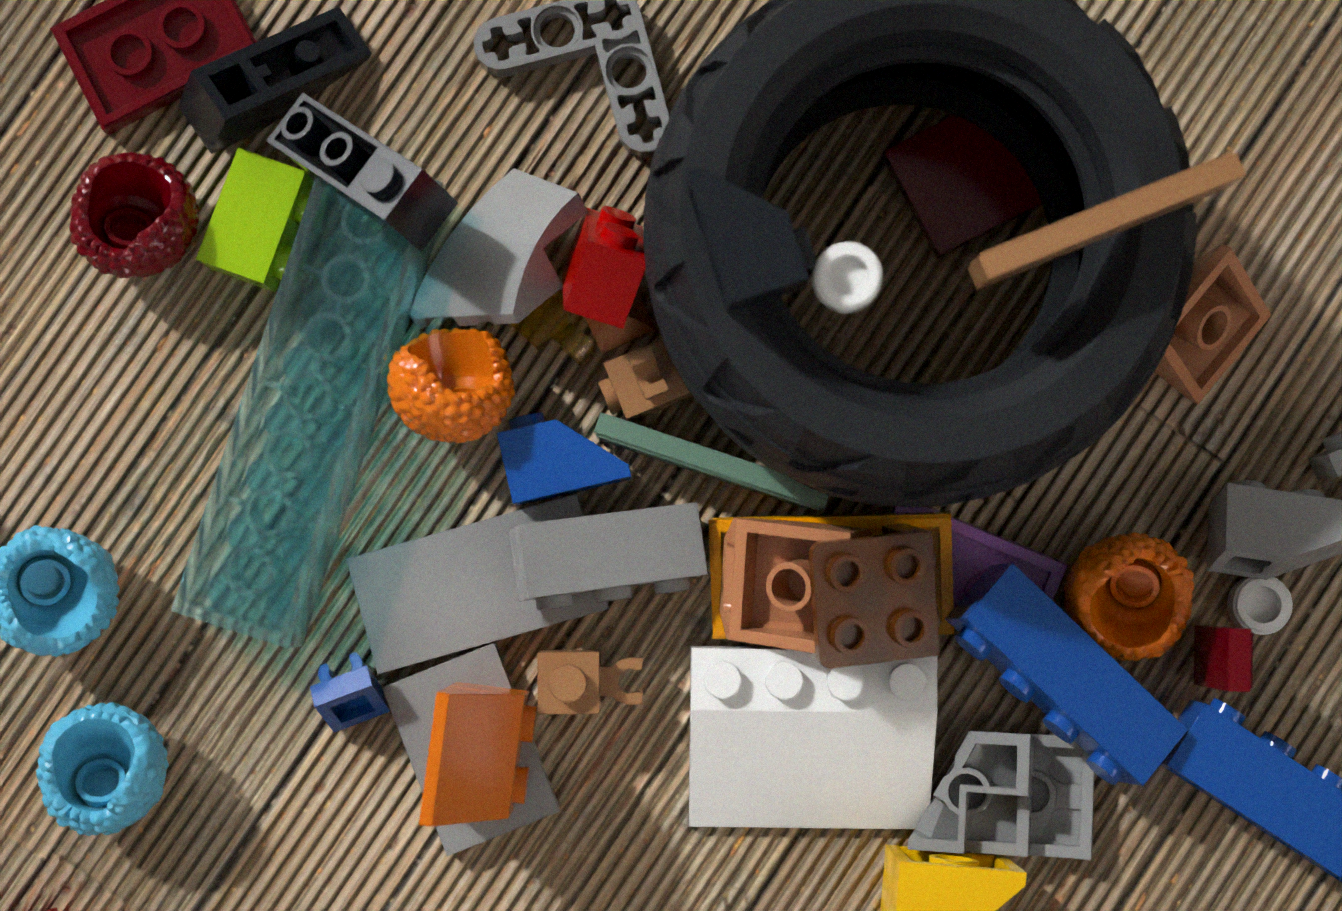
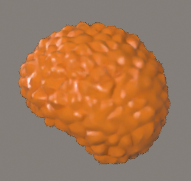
[387,328,515,443]
[1064,532,1194,661]

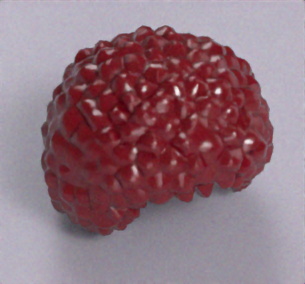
[69,152,199,278]

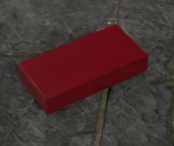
[1194,625,1253,692]

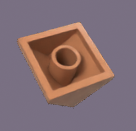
[1155,244,1271,404]

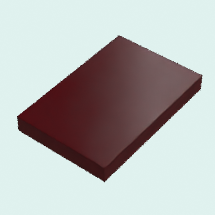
[50,0,257,135]

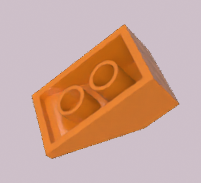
[419,682,538,827]

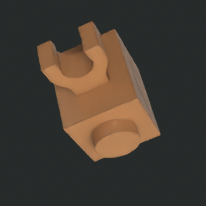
[598,339,693,422]
[537,649,643,714]

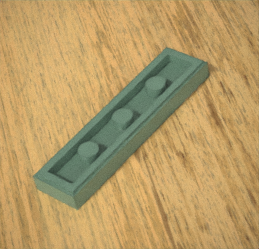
[594,412,829,512]

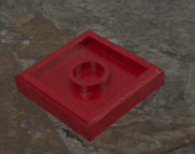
[882,97,1042,259]

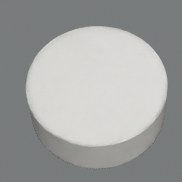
[812,242,883,313]
[1227,577,1293,635]

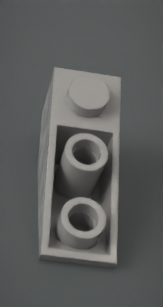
[1207,480,1342,580]

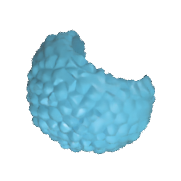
[0,525,120,657]
[36,702,169,836]

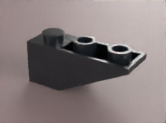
[267,93,458,252]

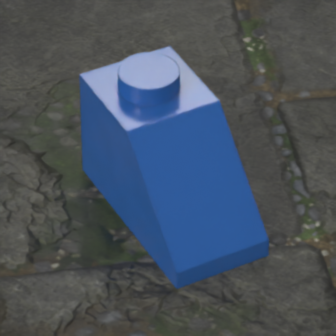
[497,412,632,506]

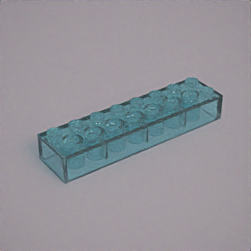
[171,178,447,649]

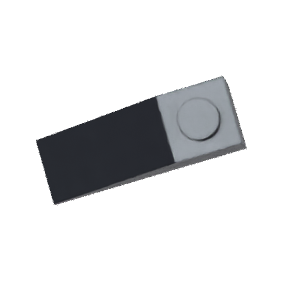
[178,6,372,154]

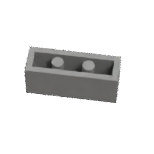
[509,502,708,611]

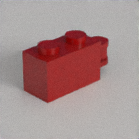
[562,206,646,329]

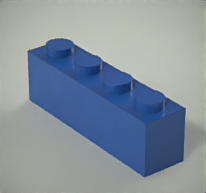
[945,563,1188,786]
[1160,698,1342,883]

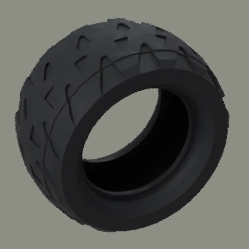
[643,0,1197,507]

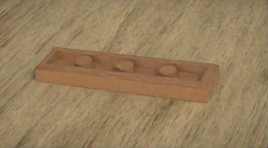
[968,152,1246,290]

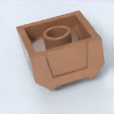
[719,517,872,653]

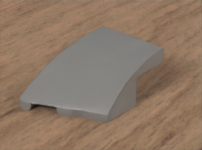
[409,168,588,328]
[908,731,1095,860]

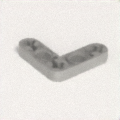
[474,0,669,158]

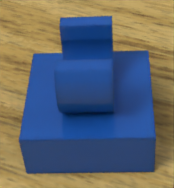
[310,652,390,733]

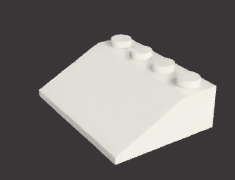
[689,646,937,829]

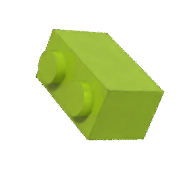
[196,147,319,292]

